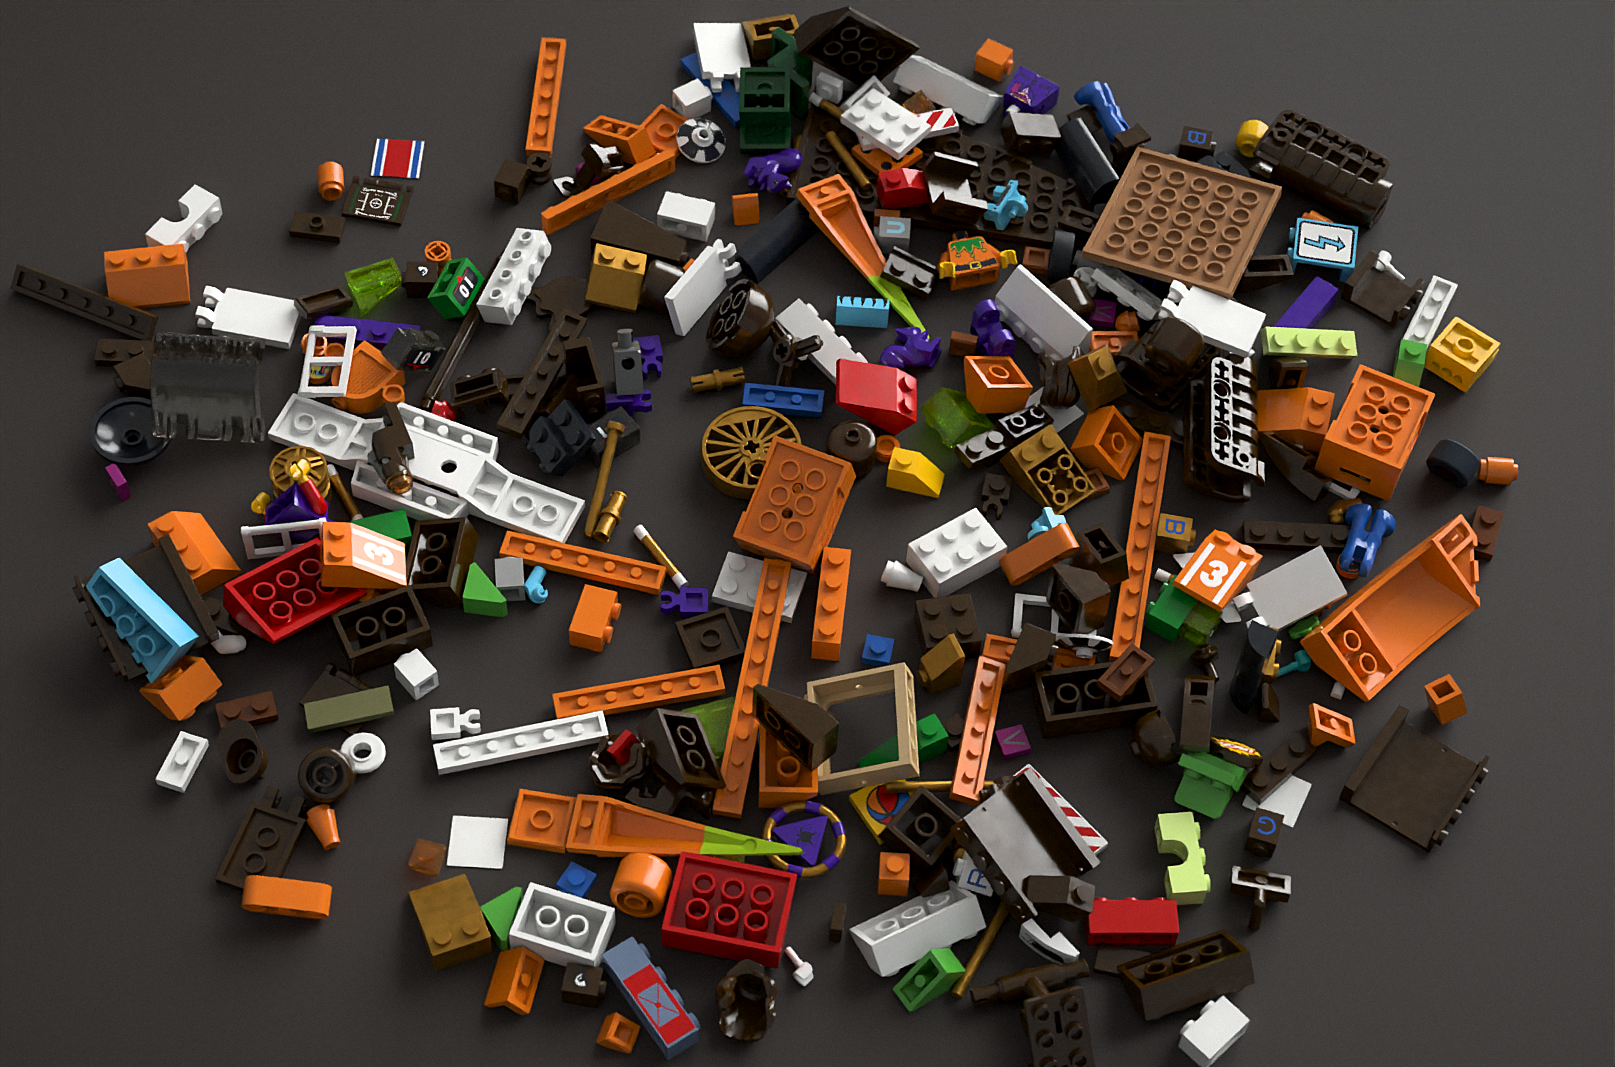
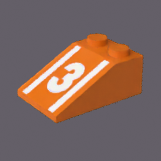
[320,522,407,589]
[1172,529,1263,612]

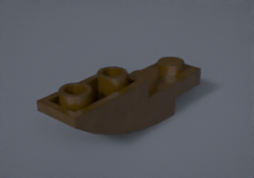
[954,403,1054,470]
[1180,675,1215,753]

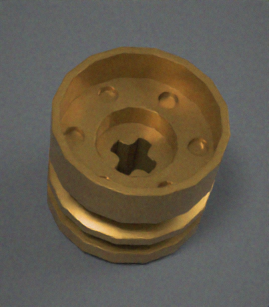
[269,446,332,505]

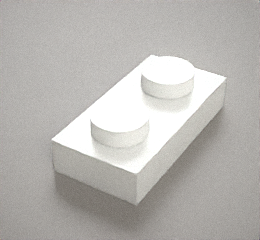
[156,731,209,793]

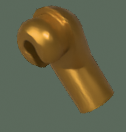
[1328,498,1362,524]

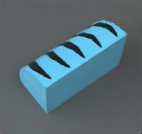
[835,296,889,328]

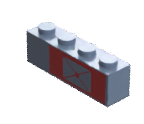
[602,936,700,1060]

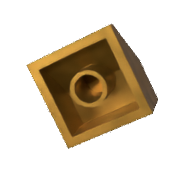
[584,243,647,313]

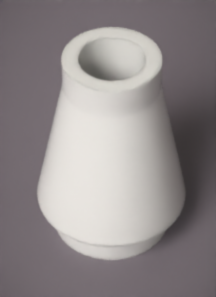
[880,560,923,592]

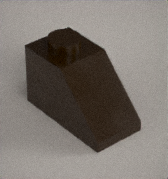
[113,353,170,408]
[1268,356,1308,390]
[1024,875,1095,923]

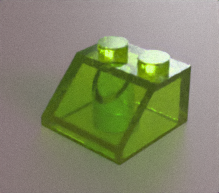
[920,387,996,448]

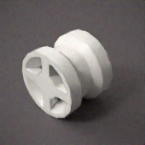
[1073,267,1098,297]

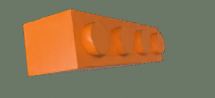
[811,547,851,661]

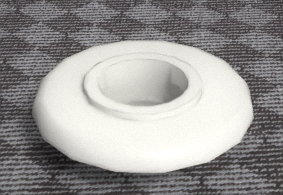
[341,732,386,774]

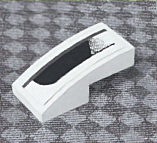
[1019,918,1079,965]

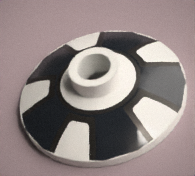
[676,118,725,163]
[1057,634,1114,659]

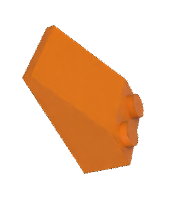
[1258,387,1335,453]

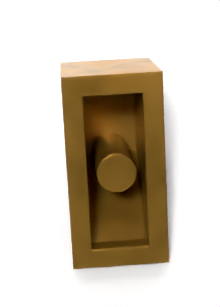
[917,633,965,695]

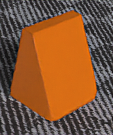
[732,193,760,226]
[596,1013,641,1054]

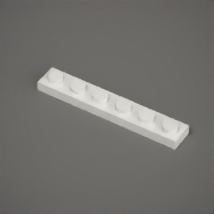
[433,710,608,775]

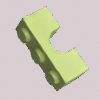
[1154,812,1211,905]

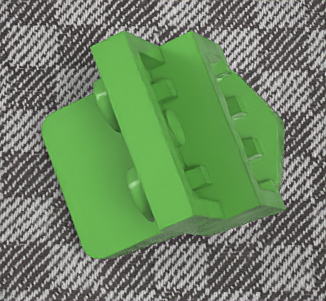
[1175,752,1248,819]

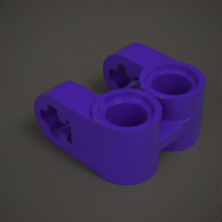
[970,300,1015,361]

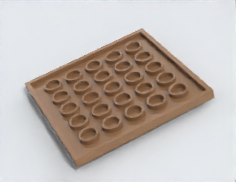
[1082,147,1282,300]

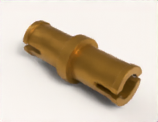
[690,366,745,394]
[593,491,628,543]

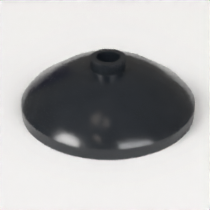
[89,397,173,466]

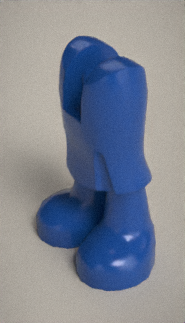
[1074,81,1130,144]
[1340,504,1396,577]

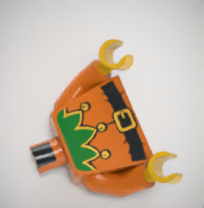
[937,230,1017,291]

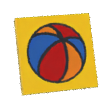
[849,779,913,845]

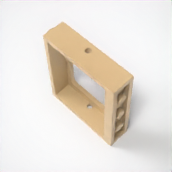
[804,662,919,795]

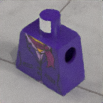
[1003,66,1060,118]

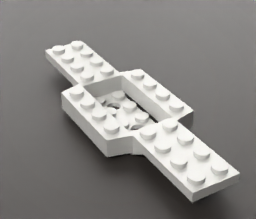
[268,393,585,543]

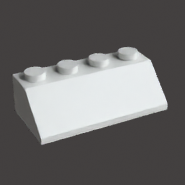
[893,55,1004,126]
[995,264,1093,360]
[849,881,986,977]

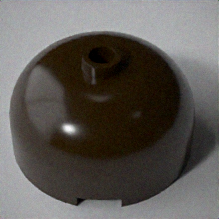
[706,279,775,359]

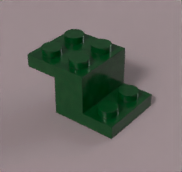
[768,27,813,121]
[739,67,791,153]

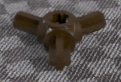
[769,321,823,387]

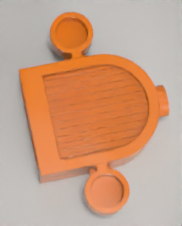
[324,340,406,414]

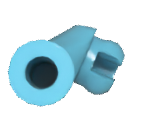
[524,566,548,603]

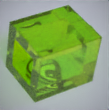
[1179,600,1223,646]

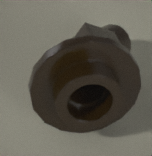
[1191,643,1220,683]

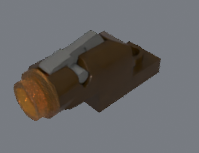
[367,401,415,495]

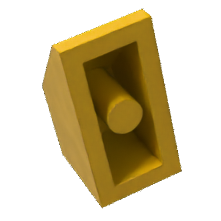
[886,447,945,498]

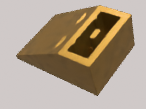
[1000,424,1096,515]

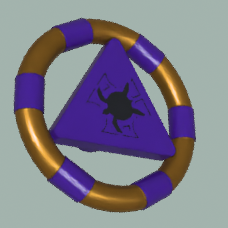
[761,801,847,879]

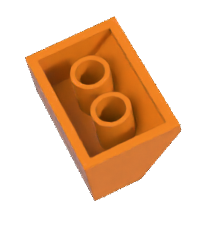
[104,243,190,309]
[147,511,242,596]
[759,724,818,808]

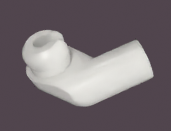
[211,629,246,654]

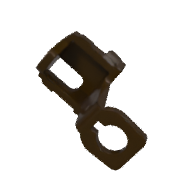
[553,143,624,199]

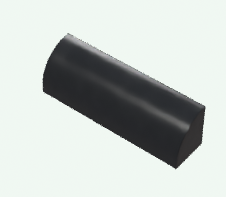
[1055,118,1119,205]
[735,198,820,284]
[1230,620,1279,715]

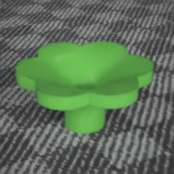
[1288,615,1320,639]

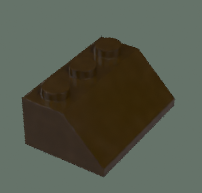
[406,517,479,606]

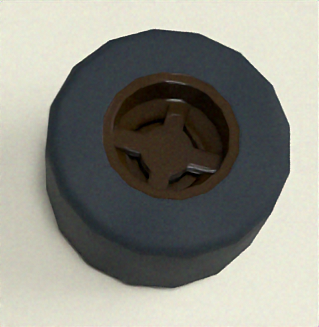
[1426,439,1480,488]

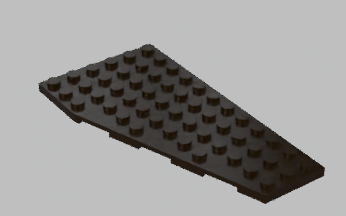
[786,85,1095,253]

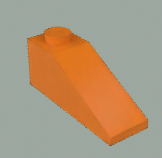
[583,115,656,165]

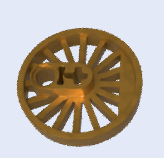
[700,406,801,500]

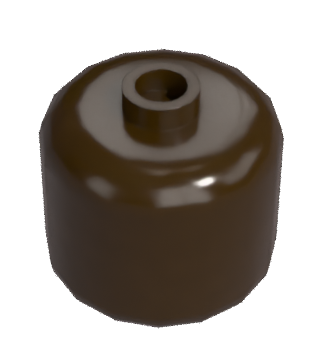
[638,260,686,315]
[1048,276,1096,323]
[1145,317,1205,375]
[826,420,877,480]
[298,747,357,803]

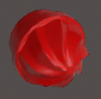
[431,400,456,421]

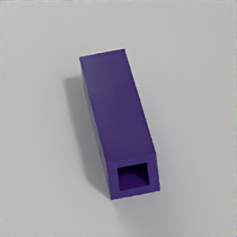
[1273,277,1339,357]

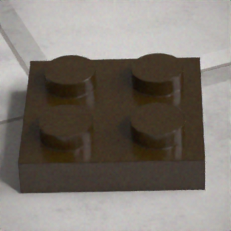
[675,606,746,669]

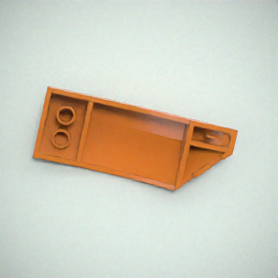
[1300,514,1480,702]

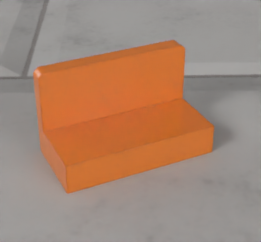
[484,946,545,1015]

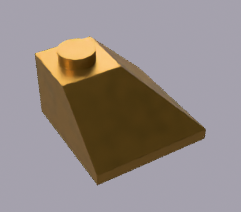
[1067,344,1127,412]

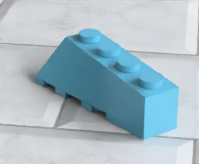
[86,558,199,684]

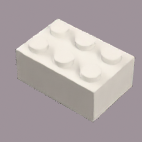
[906,508,1007,598]
[509,882,616,967]

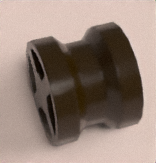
[527,153,553,185]

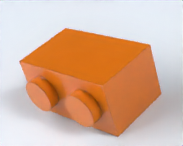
[569,584,621,652]

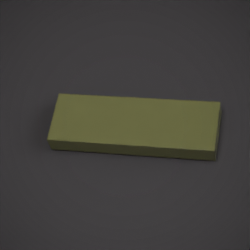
[304,686,394,733]

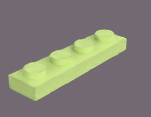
[1260,327,1357,359]

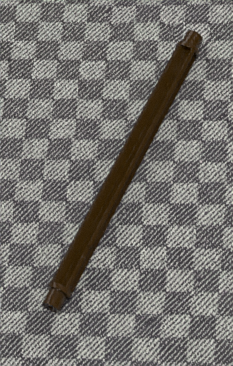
[419,250,505,413]

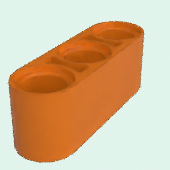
[999,523,1080,586]
[241,875,332,919]

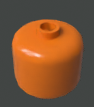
[610,852,673,918]

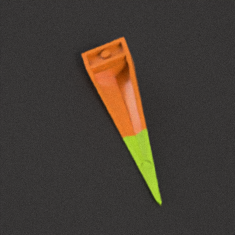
[796,174,930,338]
[565,794,804,857]

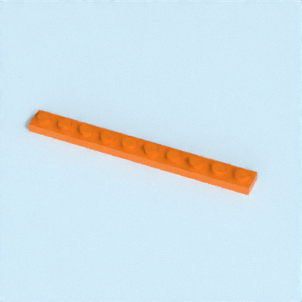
[1108,432,1171,662]
[713,558,792,819]

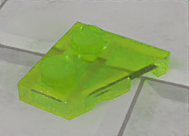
[344,258,401,316]
[682,696,735,759]

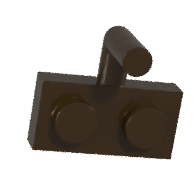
[1230,866,1291,930]

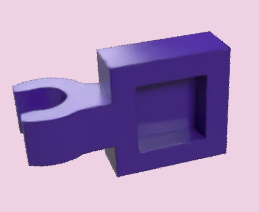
[606,390,652,419]

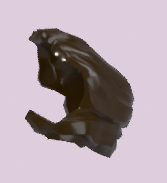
[1037,346,1085,409]
[587,730,653,791]
[715,959,777,1044]

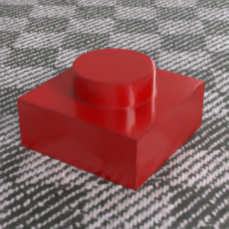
[607,730,640,767]

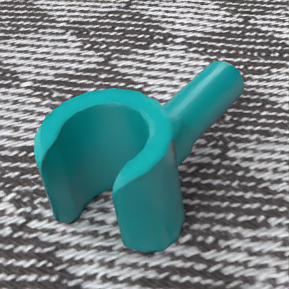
[1277,650,1311,677]

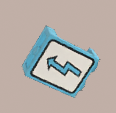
[1286,218,1358,282]

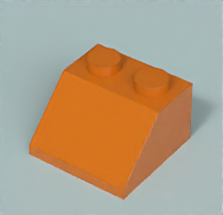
[964,356,1033,414]
[1070,405,1143,481]
[139,655,223,721]

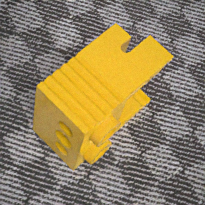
[1424,317,1500,393]

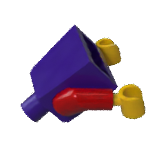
[251,459,335,542]

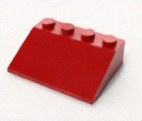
[223,537,367,644]
[661,851,797,969]

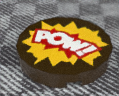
[1209,736,1264,768]

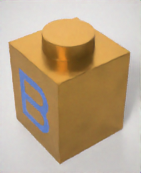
[1154,513,1196,554]

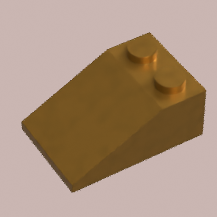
[408,874,492,971]

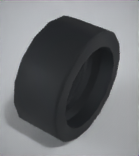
[1047,230,1075,280]

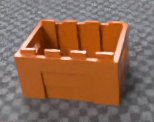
[1314,364,1435,501]
[733,435,856,576]

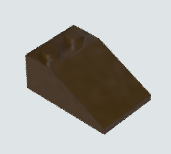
[752,684,839,772]
[635,708,726,789]

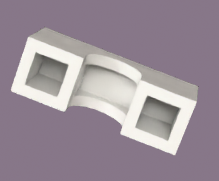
[145,185,222,253]

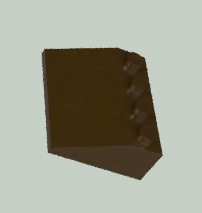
[794,6,920,86]

